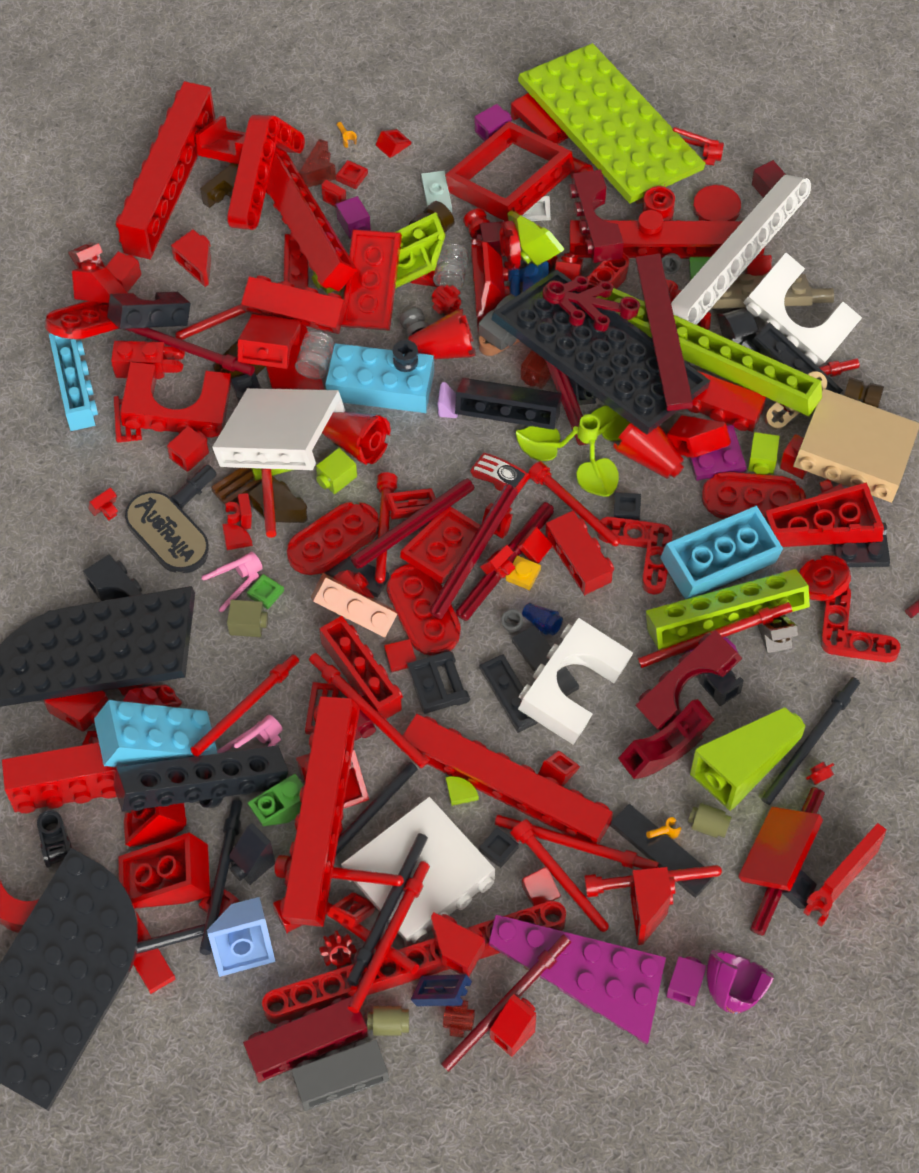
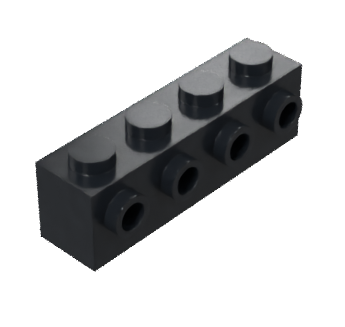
[455,378,562,430]

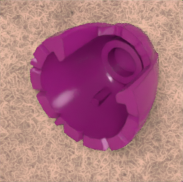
[707,949,774,1014]

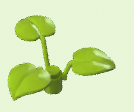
[516,406,630,497]

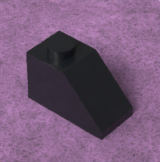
[229,823,275,885]

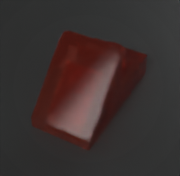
[299,139,336,188]

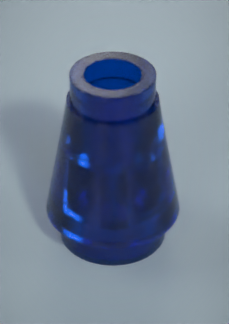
[522,602,563,636]

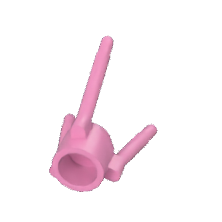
[202,552,262,612]
[217,715,282,753]

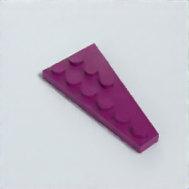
[488,915,666,1045]

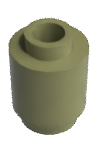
[688,803,732,838]
[367,1006,409,1036]

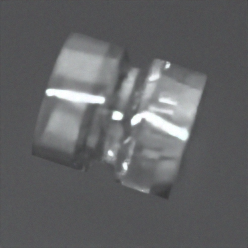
[433,244,469,289]
[295,331,335,379]

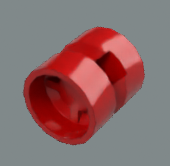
[643,186,675,221]

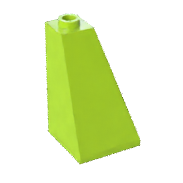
[690,707,806,811]

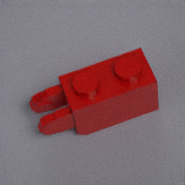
[111,341,185,379]

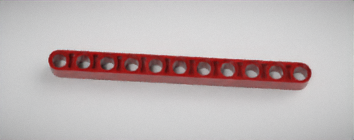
[262,901,566,1024]

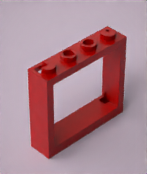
[445,121,575,221]

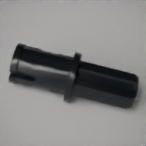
[170,464,217,509]

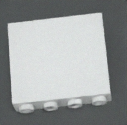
[212,388,345,470]
[341,797,495,947]

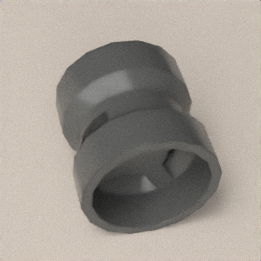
[400,308,429,338]

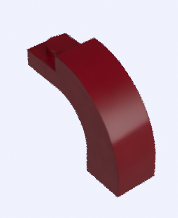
[618,699,714,779]

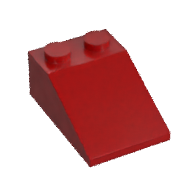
[118,832,210,909]

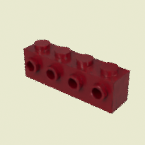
[243,996,368,1083]

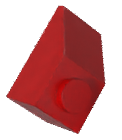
[171,229,211,287]
[72,262,128,303]

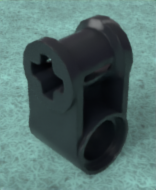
[37,810,72,868]

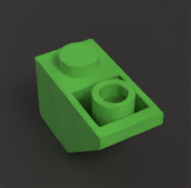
[248,774,304,826]

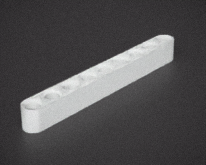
[671,175,811,325]

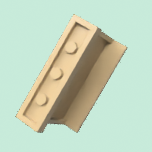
[793,388,919,503]

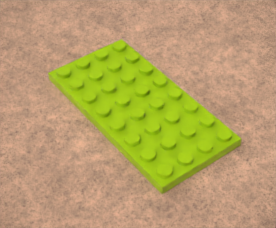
[518,43,706,204]

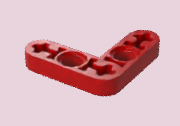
[597,517,673,595]
[821,586,901,663]

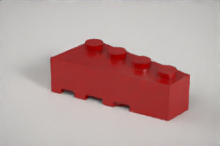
[765,482,884,547]

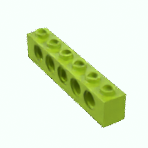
[646,569,810,650]

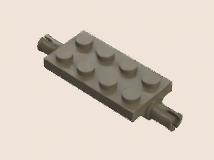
[711,274,834,309]

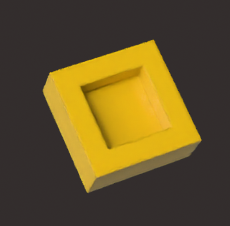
[506,556,541,590]

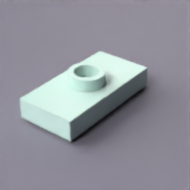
[421,171,452,212]

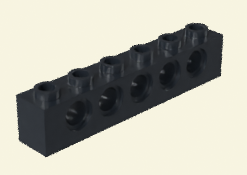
[113,745,288,812]

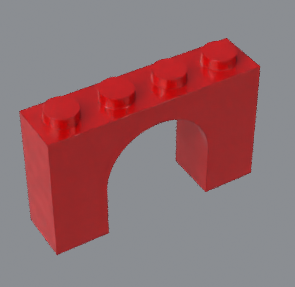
[120,362,231,438]

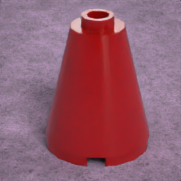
[408,308,476,360]
[321,412,391,465]
[612,423,684,479]

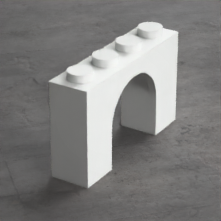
[743,253,862,367]
[518,618,633,745]

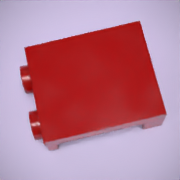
[511,93,569,144]
[195,116,246,164]
[238,314,301,369]

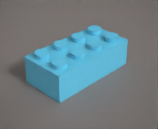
[326,343,434,413]
[660,506,783,599]
[94,700,218,767]

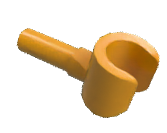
[337,122,357,148]
[646,817,682,839]

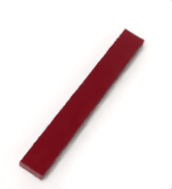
[636,254,693,411]

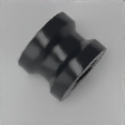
[392,340,418,372]

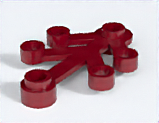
[542,276,640,331]

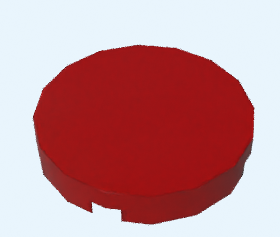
[693,185,741,221]
[499,221,521,270]
[799,555,851,601]

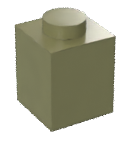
[227,600,268,637]

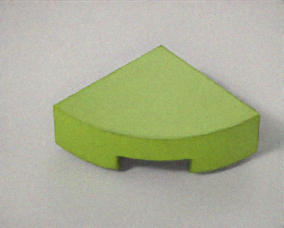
[445,776,479,806]

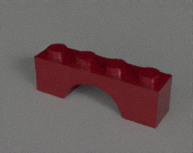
[568,169,624,263]
[635,630,743,731]

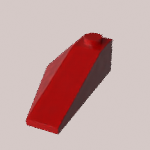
[124,803,187,847]

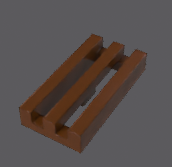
[212,468,262,505]

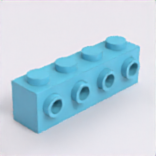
[49,334,98,431]

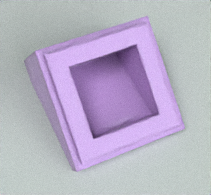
[438,382,458,418]

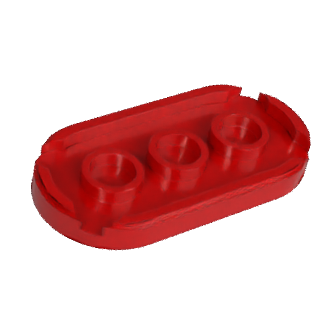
[45,301,119,339]
[702,472,806,519]
[287,502,379,575]
[387,564,461,656]

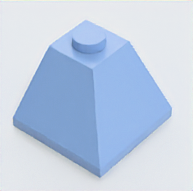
[207,897,276,977]

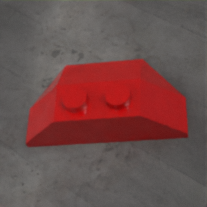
[471,239,510,332]

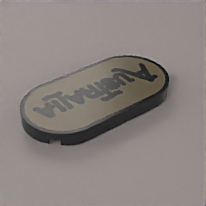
[125,491,209,573]

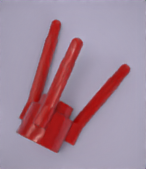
[673,127,724,166]

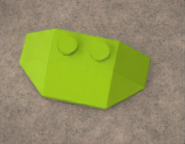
[508,211,564,266]
[395,212,445,289]

